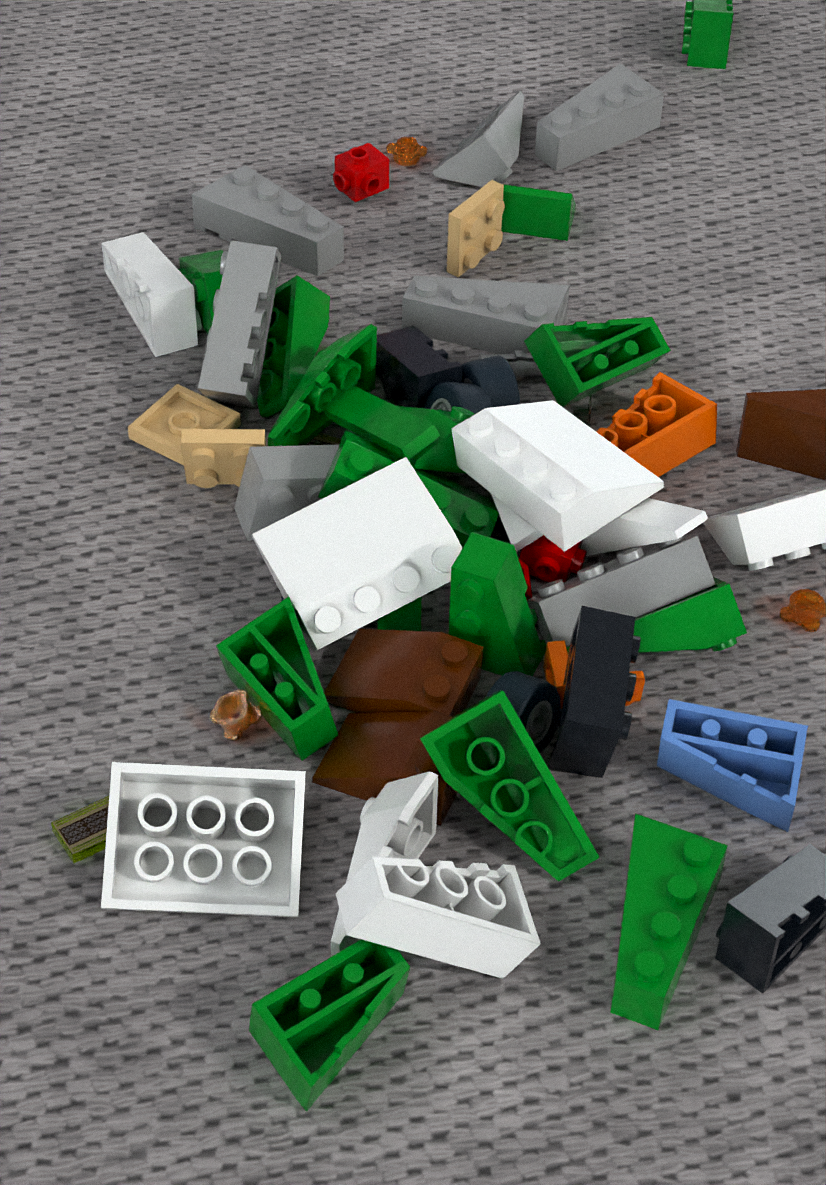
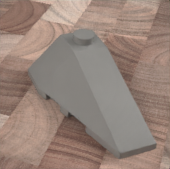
[432,91,524,187]

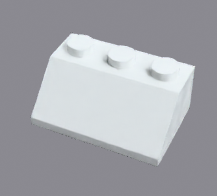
[703,486,826,571]

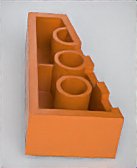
[596,372,717,477]

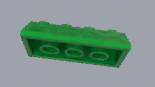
[318,430,499,548]

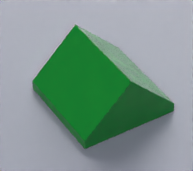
[501,184,576,241]

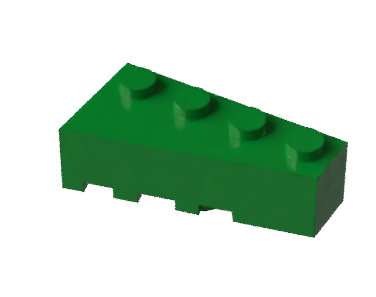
[610,813,728,1030]

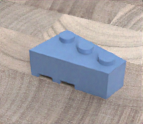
[657,699,808,832]

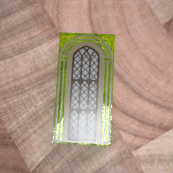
[51,796,109,864]

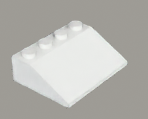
[451,400,664,552]
[252,457,462,652]
[101,762,306,917]

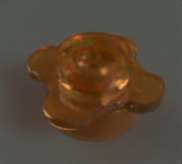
[386,137,427,166]
[779,589,826,632]
[210,689,263,741]

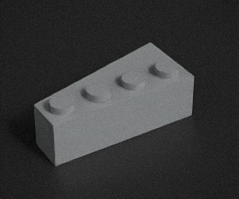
[535,63,664,171]
[191,165,344,276]
[198,240,282,408]
[402,275,570,354]
[234,444,383,541]
[528,535,716,647]

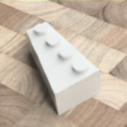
[102,232,202,357]
[335,856,541,979]

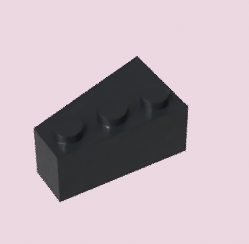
[376,326,463,408]
[548,606,641,778]
[715,844,826,993]

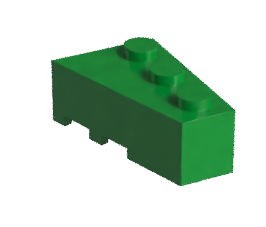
[682,0,734,69]
[524,317,671,408]
[448,532,546,676]
[216,596,338,761]

